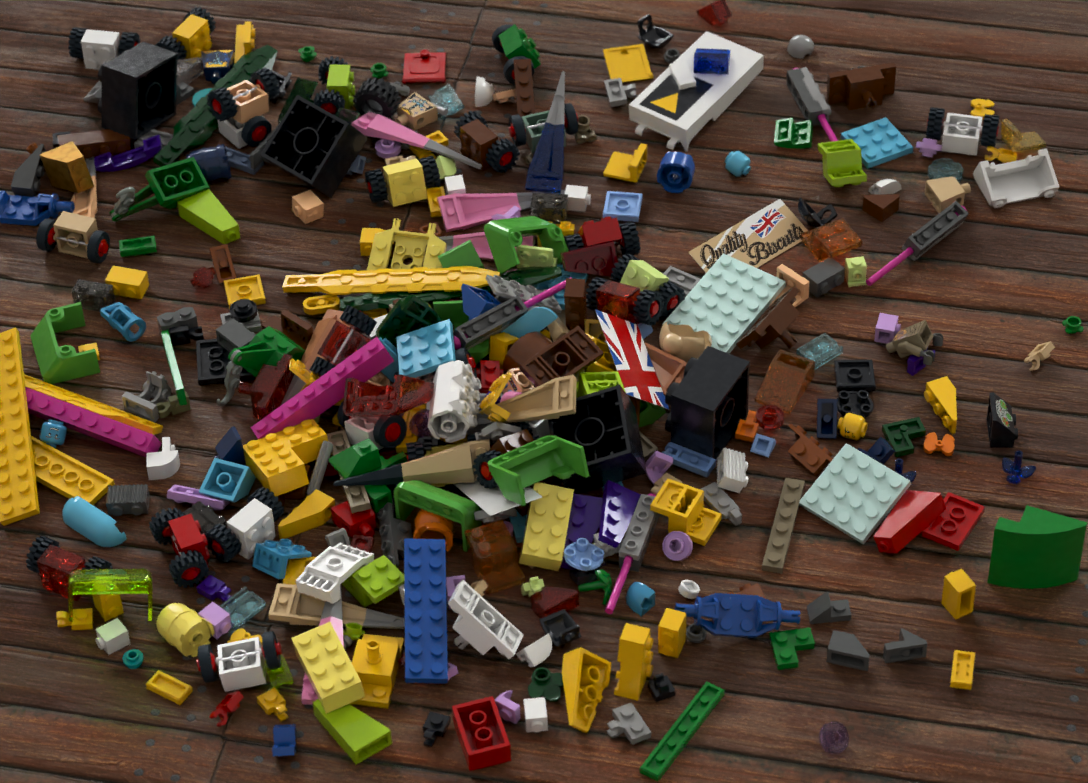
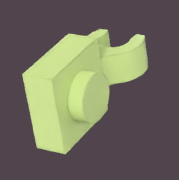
[521,576,545,597]

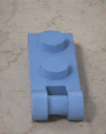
[661,442,716,477]

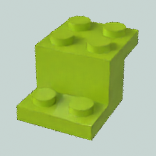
[818,139,867,187]
[576,371,626,398]
[341,555,404,608]

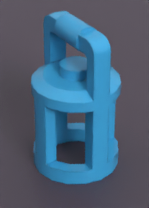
[100,302,146,342]

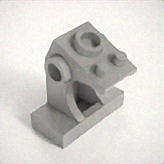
[122,371,172,422]

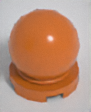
[413,509,454,552]

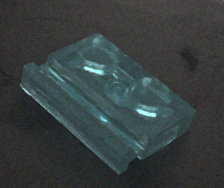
[428,84,465,120]
[796,333,843,369]
[220,586,266,630]

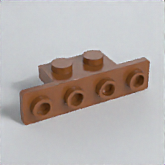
[788,424,833,476]

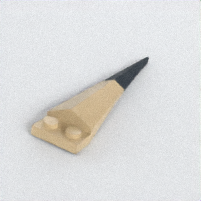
[333,439,490,486]

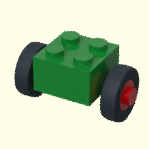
[492,24,541,85]

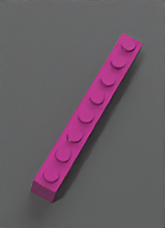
[251,337,394,439]
[25,387,162,457]

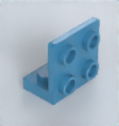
[252,539,312,579]

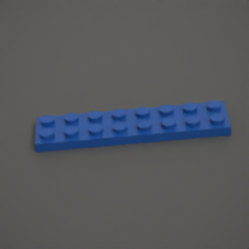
[404,538,448,684]

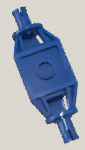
[0,191,75,226]
[675,593,800,638]

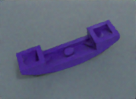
[94,134,162,172]

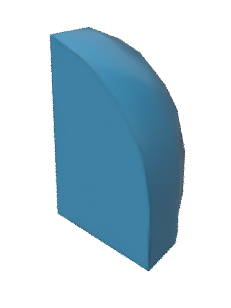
[626,582,655,616]

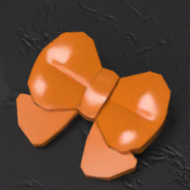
[923,432,955,456]

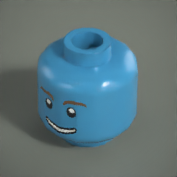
[39,419,67,448]

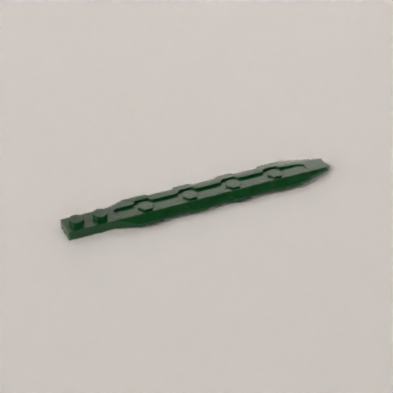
[153,44,278,167]
[340,267,562,312]

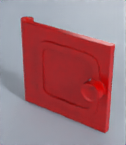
[402,49,446,84]

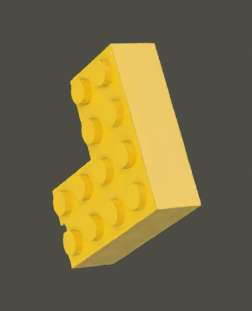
[243,419,328,497]

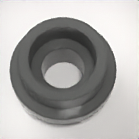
[664,49,681,64]
[686,623,706,643]

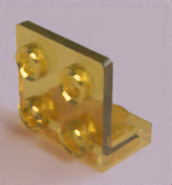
[1001,119,1046,153]

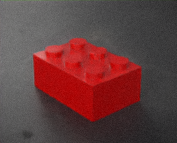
[452,696,511,771]

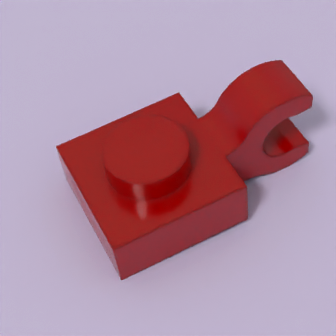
[210,691,244,727]

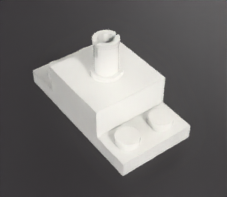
[448,580,524,659]

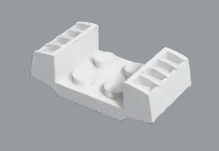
[296,543,374,604]

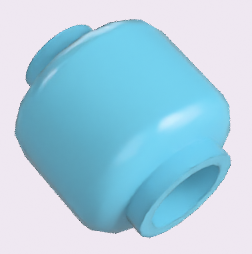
[724,151,751,177]

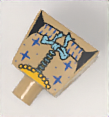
[395,92,438,130]

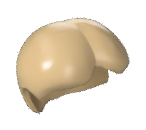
[659,322,712,362]

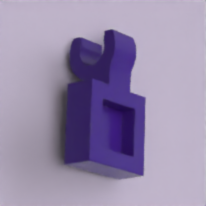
[907,347,935,376]
[196,575,233,603]

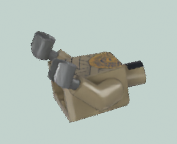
[886,320,943,365]

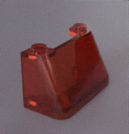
[343,375,434,418]

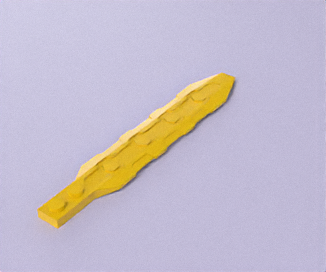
[282,266,500,295]
[24,374,163,435]

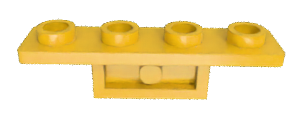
[234,21,256,64]

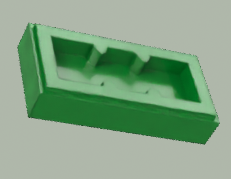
[119,236,157,257]

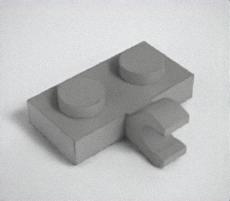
[604,78,637,107]
[607,702,651,745]

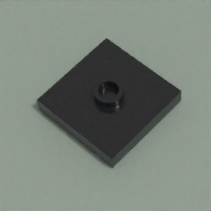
[834,359,876,392]

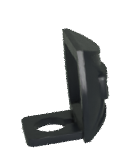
[637,14,674,49]
[798,198,837,229]
[539,609,581,647]

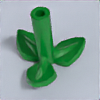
[578,570,612,605]

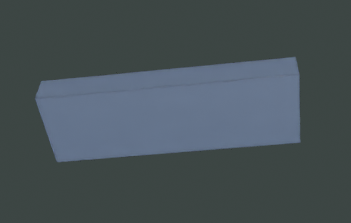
[225,146,264,175]

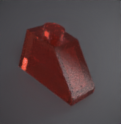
[696,0,732,26]
[531,586,579,619]

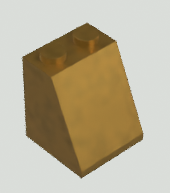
[40,141,95,193]

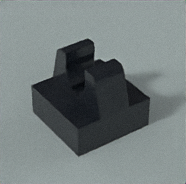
[648,673,675,702]

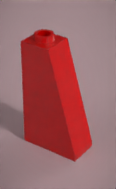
[873,490,946,554]

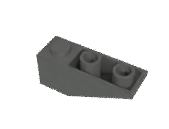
[11,144,47,197]

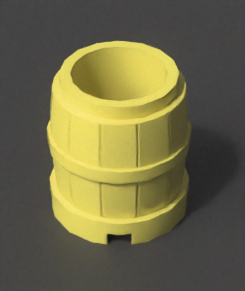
[156,603,214,657]

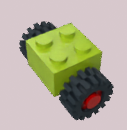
[313,56,355,118]

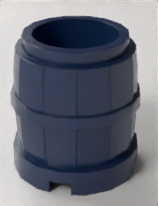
[186,144,231,182]

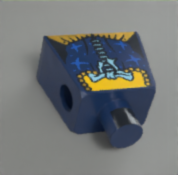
[201,50,234,84]

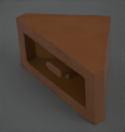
[862,194,900,222]

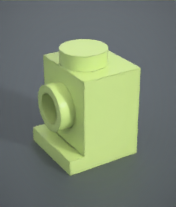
[845,256,867,287]

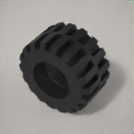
[353,77,401,119]

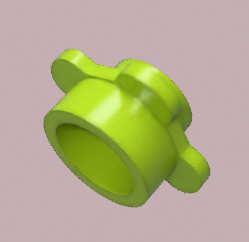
[343,622,365,640]

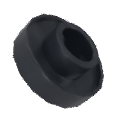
[229,299,258,323]

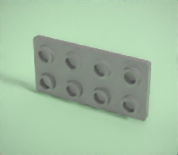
[485,275,562,313]

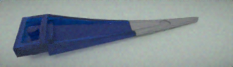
[525,71,565,194]

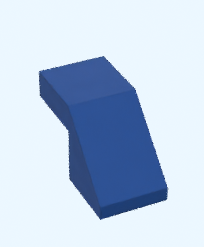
[272,724,296,756]

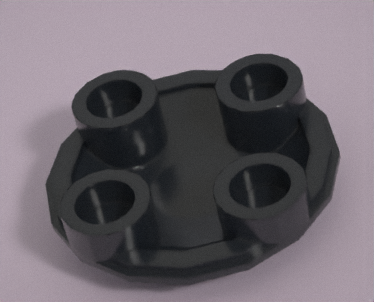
[837,390,874,418]

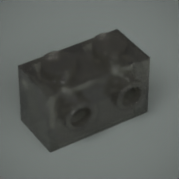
[530,193,568,222]
[71,279,116,312]

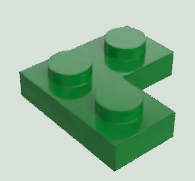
[769,627,815,670]

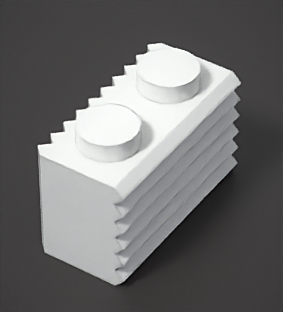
[717,447,749,493]

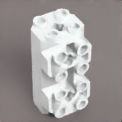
[427,360,481,443]

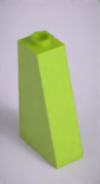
[177,189,240,244]
[313,699,392,765]

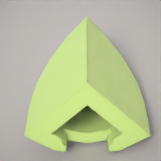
[435,155,456,180]

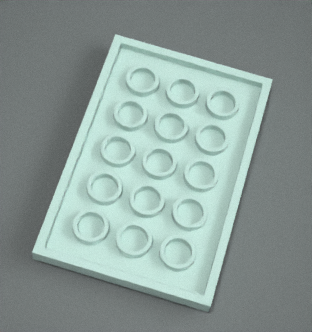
[662,253,786,354]

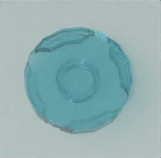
[928,158,963,182]

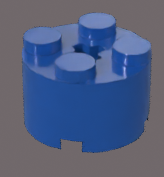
[657,152,695,193]

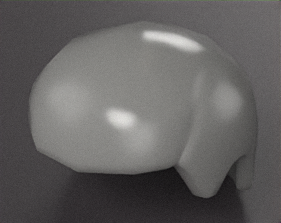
[787,35,814,59]

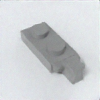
[700,482,742,526]

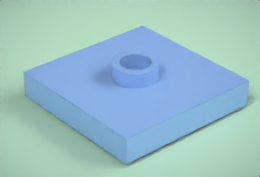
[603,191,643,222]

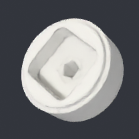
[678,580,700,599]

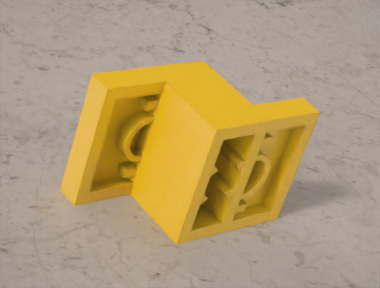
[650,478,722,546]

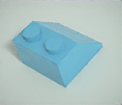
[199,458,256,503]

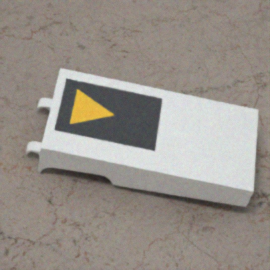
[629,31,764,151]

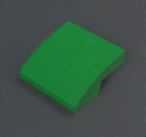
[774,117,813,149]

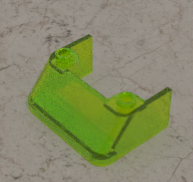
[68,568,153,622]

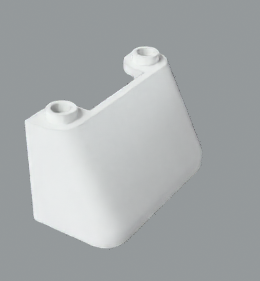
[973,148,1059,208]

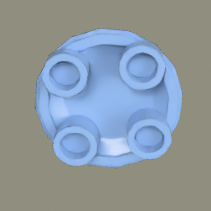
[563,538,604,571]

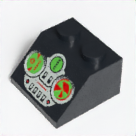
[986,392,1018,448]

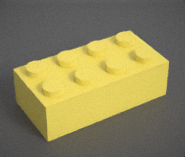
[519,482,574,571]
[291,622,365,714]

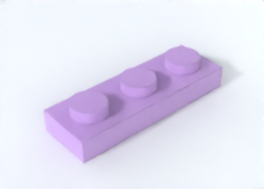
[167,485,230,510]

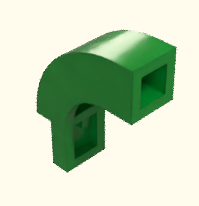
[364,451,407,513]

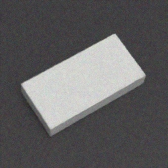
[669,61,696,90]

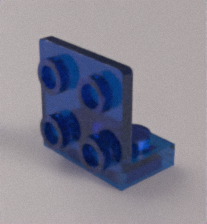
[694,48,730,75]

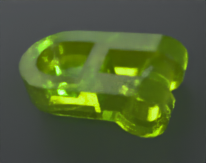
[264,655,294,689]

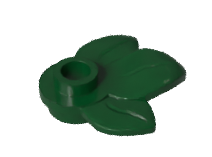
[528,667,563,702]

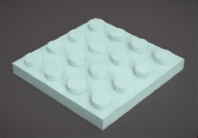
[799,443,911,545]

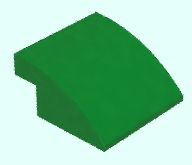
[987,505,1087,589]

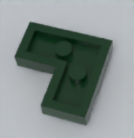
[882,417,926,457]

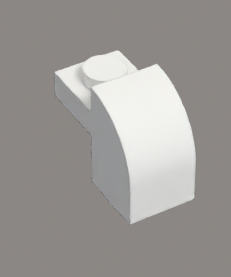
[146,437,180,480]

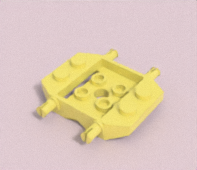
[367,218,447,270]

